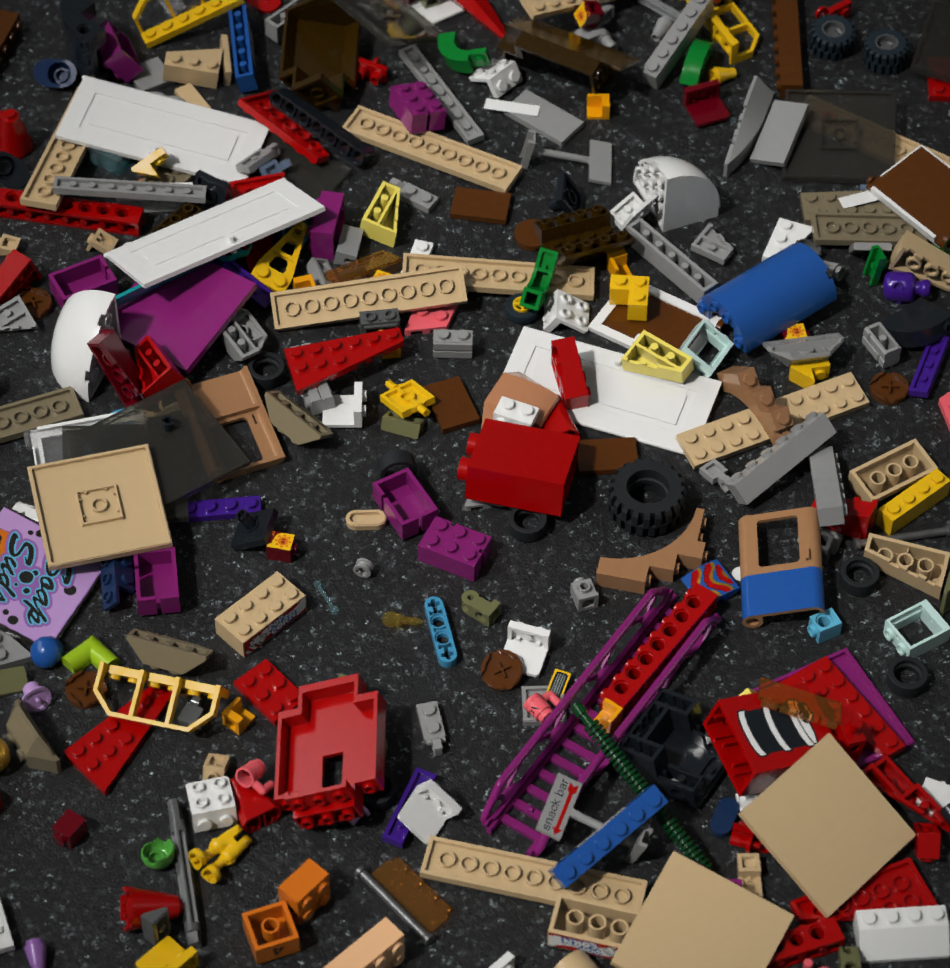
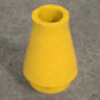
[708,67,737,84]

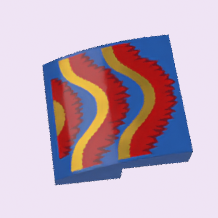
[681,559,741,602]

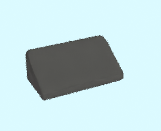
[140,907,171,946]

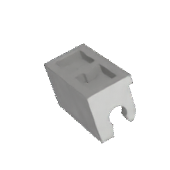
[333,224,364,266]

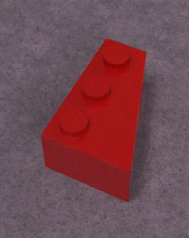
[0,249,43,306]
[134,335,185,406]
[551,336,591,411]
[811,496,879,539]

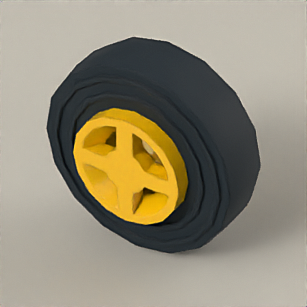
[505,293,540,324]

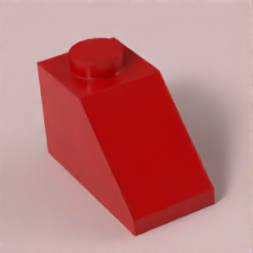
[913,822,941,862]

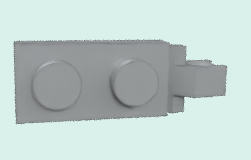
[236,143,281,174]
[389,178,439,213]
[416,701,446,756]

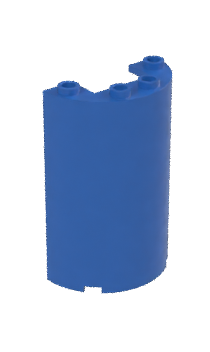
[697,242,837,354]

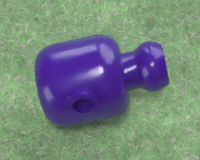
[883,271,931,305]

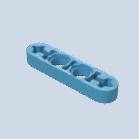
[425,596,457,668]

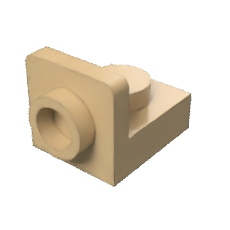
[86,228,118,254]
[203,753,230,780]

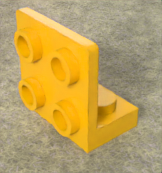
[135,935,199,968]

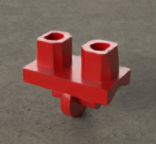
[357,57,388,86]
[729,821,769,854]

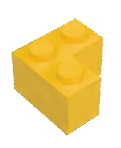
[609,274,650,321]

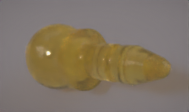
[382,611,423,628]

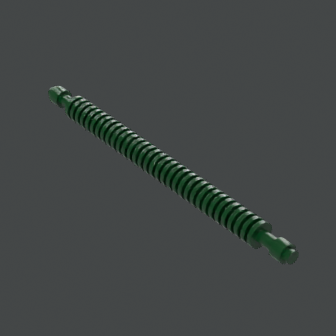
[571,702,713,871]

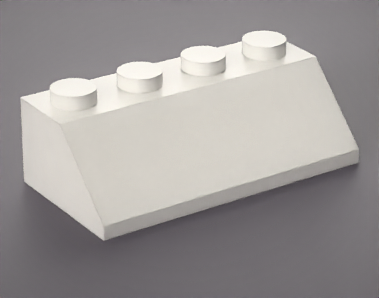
[853,905,950,964]

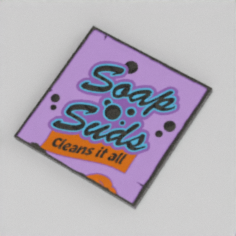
[0,504,101,646]

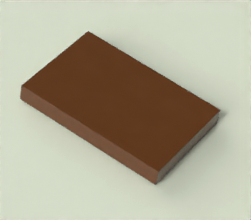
[450,187,511,225]
[422,376,480,434]
[577,437,638,475]

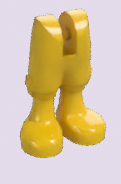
[188,824,252,884]

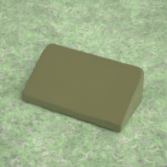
[381,410,426,439]
[0,666,28,697]

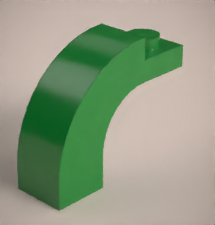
[437,32,492,73]
[679,38,715,86]
[519,247,560,311]

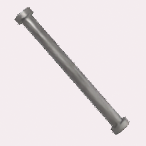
[853,524,950,550]
[354,865,435,946]

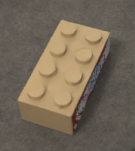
[215,571,307,658]
[547,893,639,960]

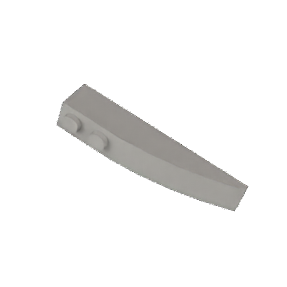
[723,75,774,177]

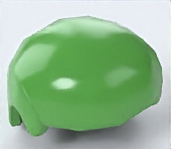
[141,837,175,870]

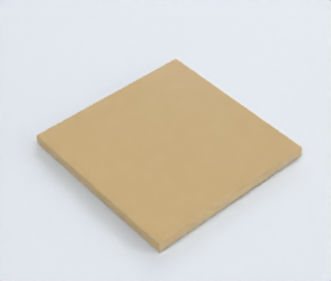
[27,444,173,571]
[738,733,916,918]
[610,851,794,968]

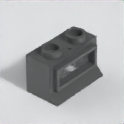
[359,308,400,334]

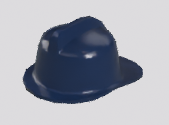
[33,58,77,88]

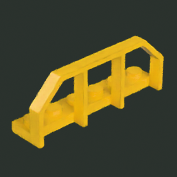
[132,0,245,49]
[679,0,760,65]
[93,661,230,734]

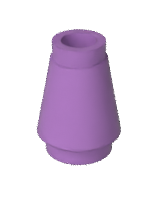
[24,938,47,968]

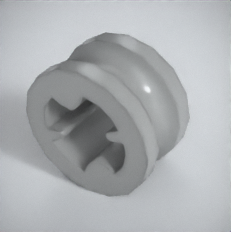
[353,558,374,578]

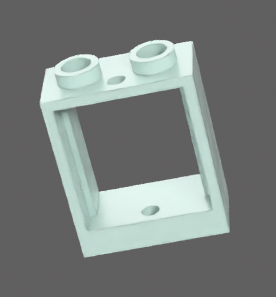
[679,319,734,378]
[883,599,950,658]

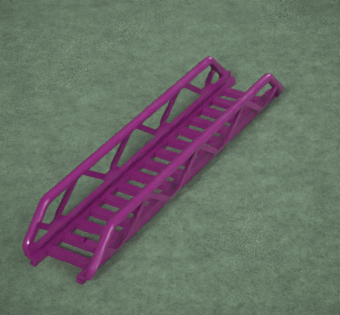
[480,586,722,857]

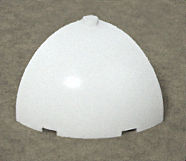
[633,156,720,232]
[51,290,122,402]

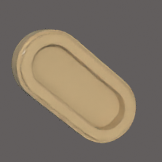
[346,510,387,531]

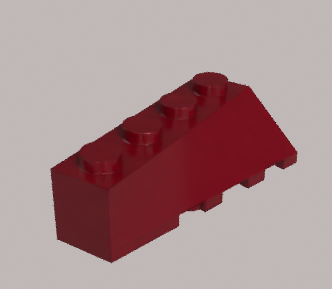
[87,329,152,409]

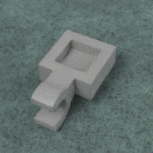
[699,458,731,493]

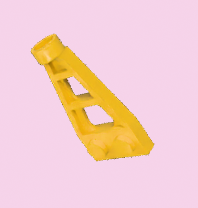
[251,221,309,292]

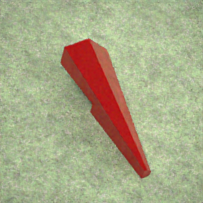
[451,0,505,40]
[862,755,950,832]

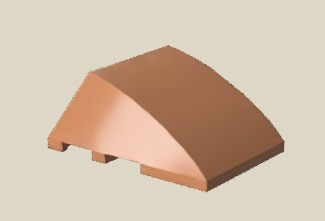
[481,372,560,429]

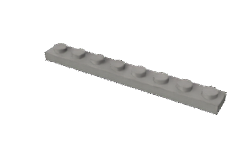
[399,44,484,146]
[53,176,207,204]

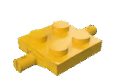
[380,379,435,419]

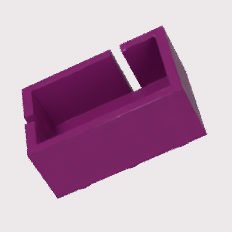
[97,19,143,83]
[389,81,447,134]
[308,190,345,260]
[48,254,119,309]
[372,467,438,540]
[418,516,492,582]
[134,547,181,616]

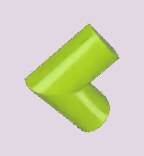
[61,635,121,676]

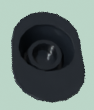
[0,151,30,189]

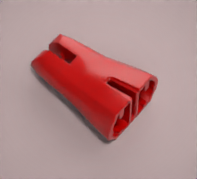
[540,394,579,436]
[229,778,282,834]

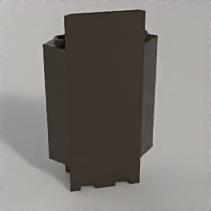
[279,0,361,113]
[497,15,640,94]

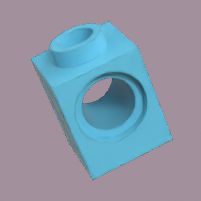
[807,607,842,644]

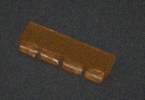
[325,250,402,283]
[758,677,841,730]
[370,857,452,933]

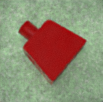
[828,715,866,763]

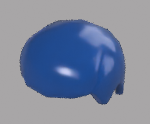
[30,636,64,668]

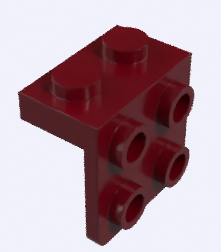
[683,79,730,127]

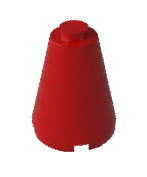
[0,109,33,159]
[120,886,183,932]

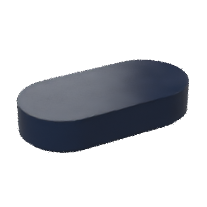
[710,798,739,838]

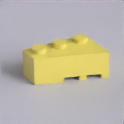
[360,181,400,248]
[621,330,694,383]

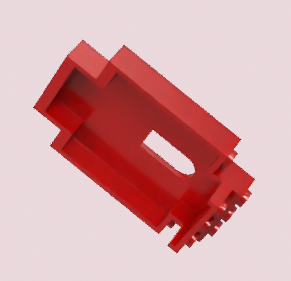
[274,673,386,829]

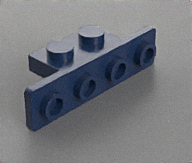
[100,555,135,611]

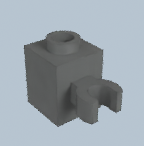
[172,696,206,737]

